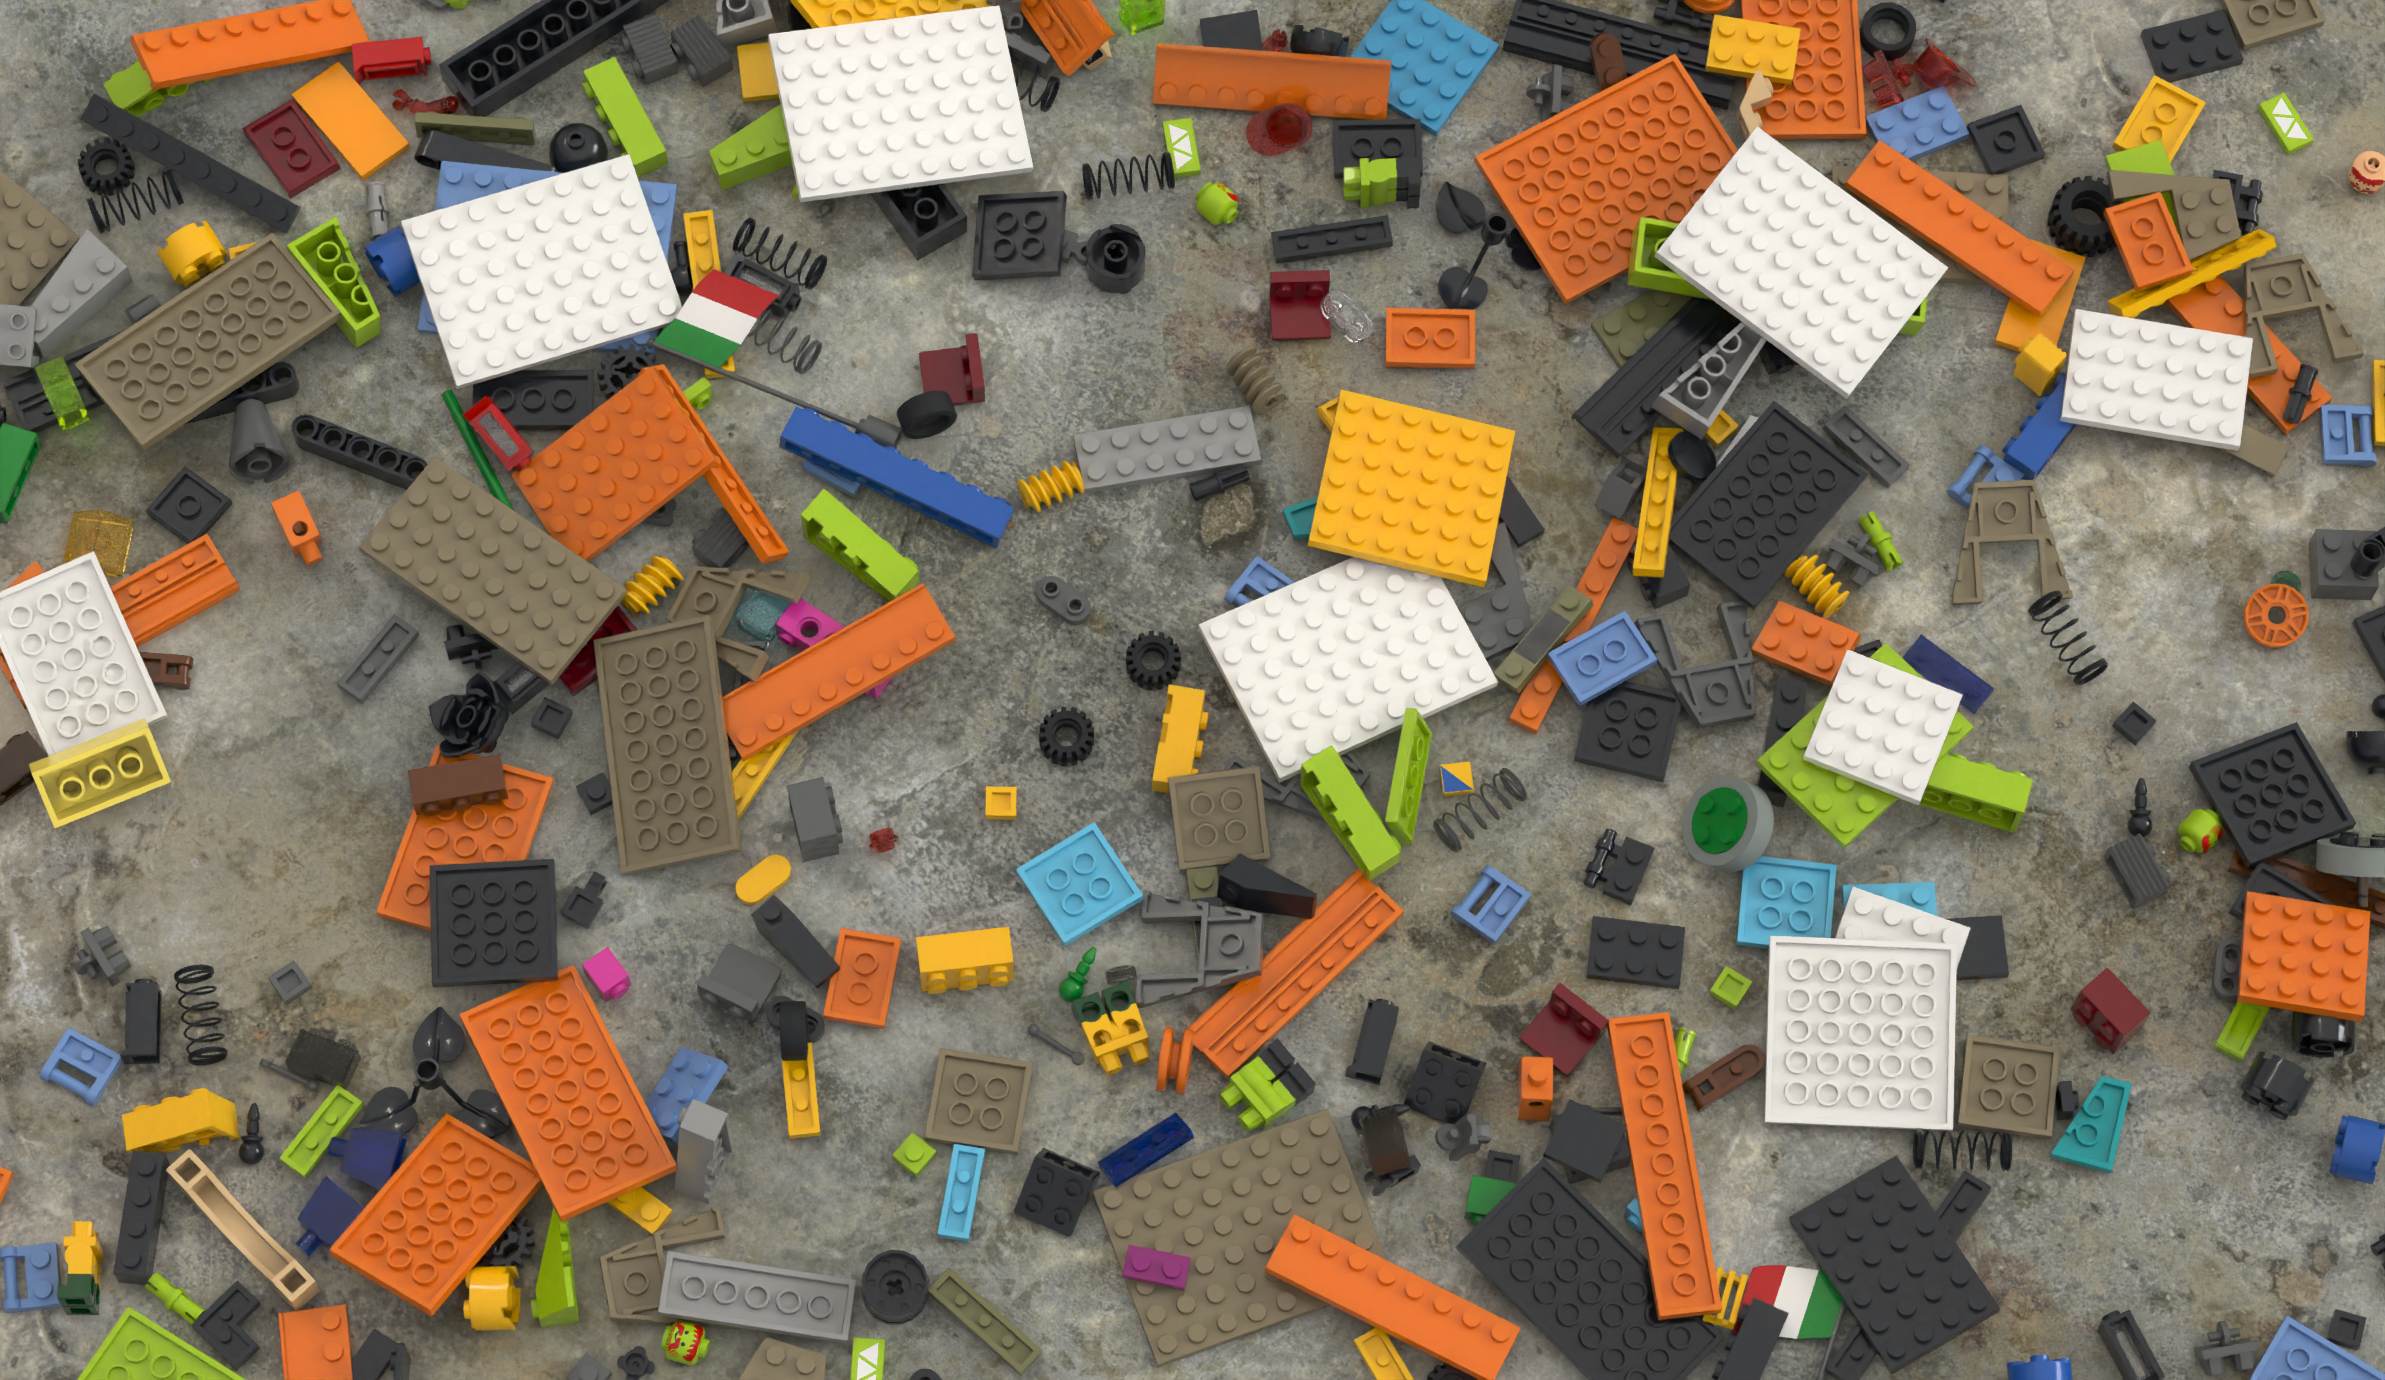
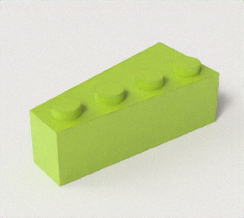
[103,20,216,117]
[709,104,793,191]
[287,216,381,348]
[801,489,919,602]
[1299,745,1401,882]

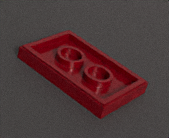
[242,99,341,199]
[559,605,638,696]

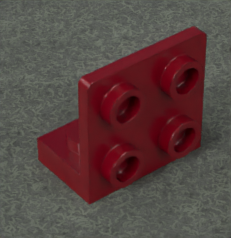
[1269,270,1331,341]
[919,333,985,405]
[1520,983,1609,1076]

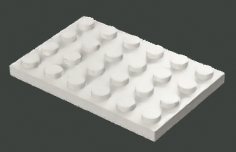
[2060,309,2253,451]
[0,551,168,756]

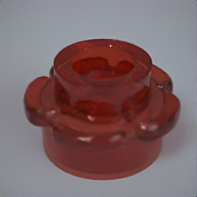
[869,828,898,853]

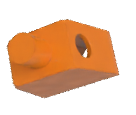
[271,490,323,566]
[1518,1056,1553,1121]

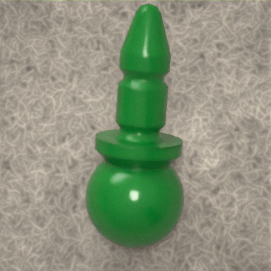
[1059,947,1096,1002]

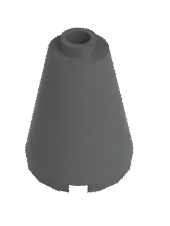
[229,399,289,484]

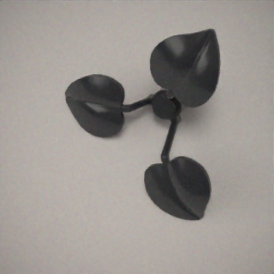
[1436,182,1542,310]
[359,1007,510,1138]

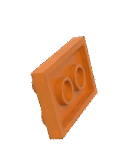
[2104,191,2193,292]
[1385,308,1475,369]
[1751,601,1861,687]
[823,928,902,1029]

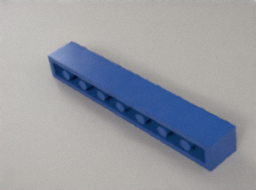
[779,406,1014,549]

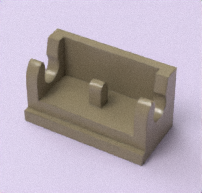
[2220,424,2290,477]

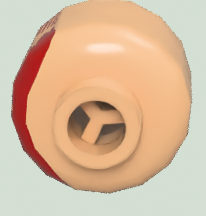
[2348,151,2385,194]

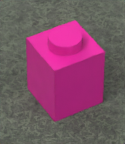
[582,947,631,1002]

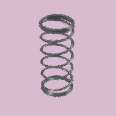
[747,309,822,374]
[1433,768,1527,852]

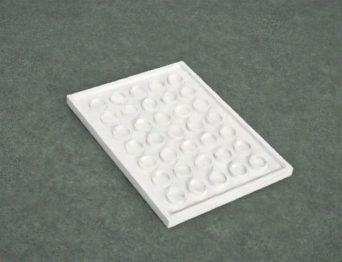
[768,5,1033,202]
[1654,127,1948,399]
[401,154,682,389]
[1198,557,1498,783]

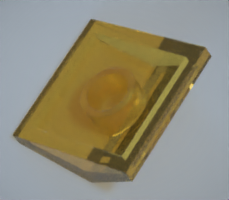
[62,510,135,577]

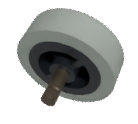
[2316,832,2385,907]

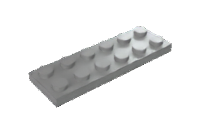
[1073,406,1261,494]
[657,1251,856,1344]

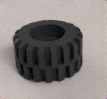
[2047,176,2125,258]

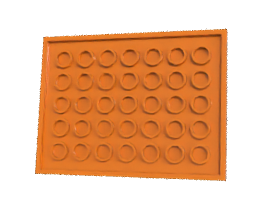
[1474,54,1738,304]

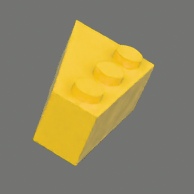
[1152,684,1209,793]
[122,1088,240,1153]

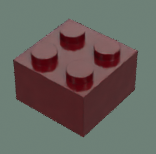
[2070,968,2151,1054]

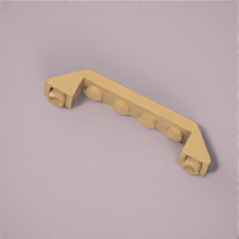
[1736,70,1773,140]

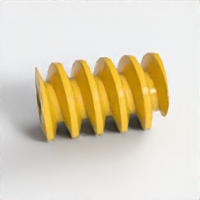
[1017,460,1085,512]
[1784,554,1850,619]
[620,555,684,619]

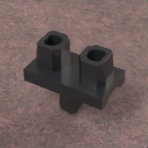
[444,624,499,670]

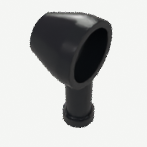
[670,241,694,294]

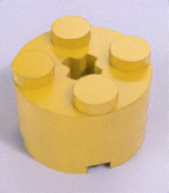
[157,221,227,289]
[463,1266,521,1331]

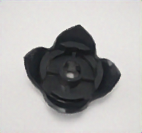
[429,671,509,758]

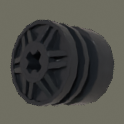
[862,1250,928,1325]

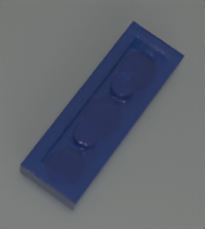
[1903,634,1994,715]
[1098,1113,1194,1187]

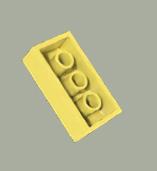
[29,718,171,828]

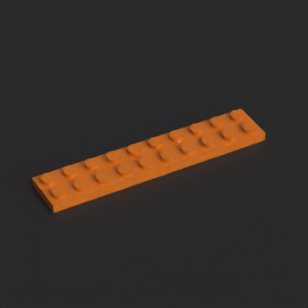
[1607,1012,1722,1320]

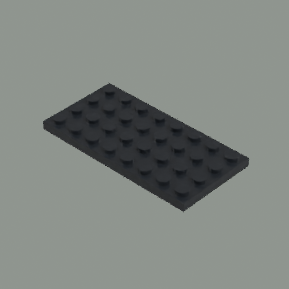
[1455,1158,1725,1380]

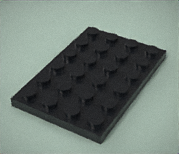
[1669,401,1868,610]
[1789,1155,2000,1375]

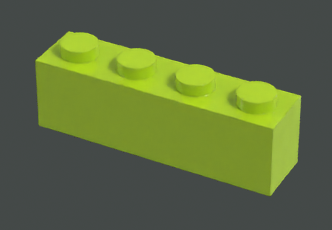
[581,57,668,178]

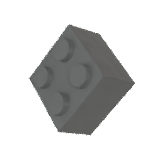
[2309,529,2379,600]
[787,777,843,862]

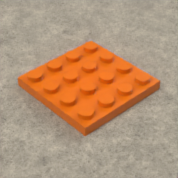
[2237,891,2370,1022]

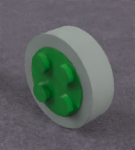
[1683,776,1774,872]

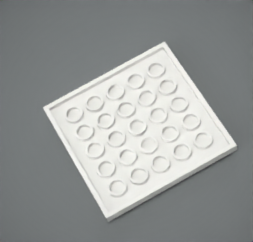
[1764,936,1957,1131]

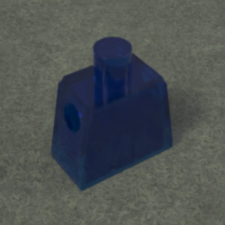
[328,1128,408,1190]
[295,1176,364,1257]

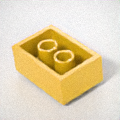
[916,927,1014,994]

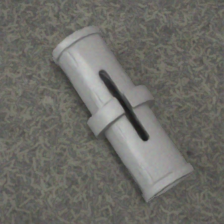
[365,181,389,241]

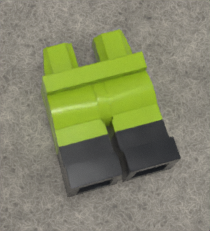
[1343,157,1421,209]
[1219,1038,1316,1132]

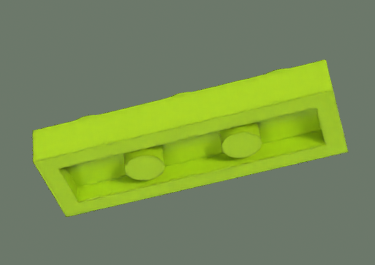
[279,1084,364,1179]

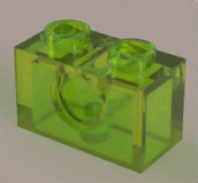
[1118,0,1165,35]
[34,356,90,432]

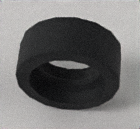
[1860,2,1917,61]
[896,391,957,439]
[780,1001,808,1061]

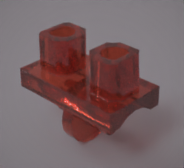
[1862,50,1915,107]

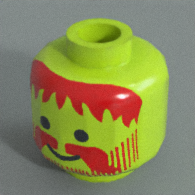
[1195,182,1239,225]
[2177,808,2223,854]
[661,1320,710,1366]

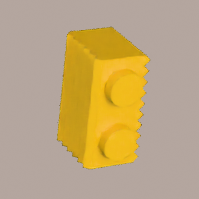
[2013,333,2066,397]

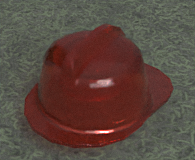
[1913,38,1977,88]
[1246,103,1313,156]

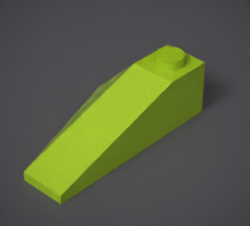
[531,1207,580,1327]

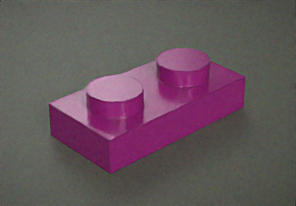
[1122,1245,1191,1291]

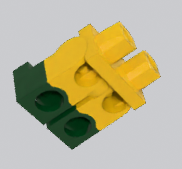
[1071,981,1149,1076]
[57,1221,105,1315]

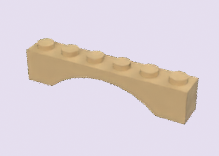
[166,1148,320,1311]

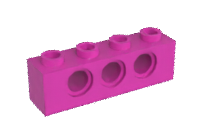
[776,598,892,699]

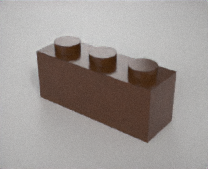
[408,754,508,816]

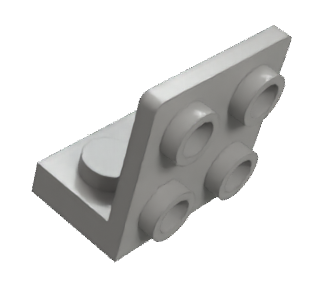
[0,304,40,368]

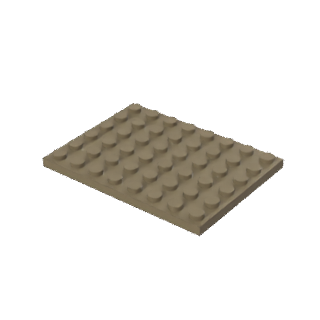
[1092,1109,1388,1368]

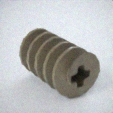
[1227,346,1286,414]

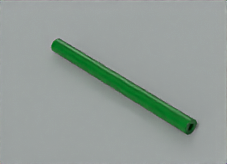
[441,390,513,510]

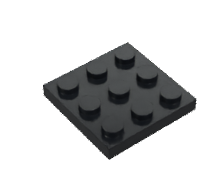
[972,191,1067,280]
[1574,681,1681,782]

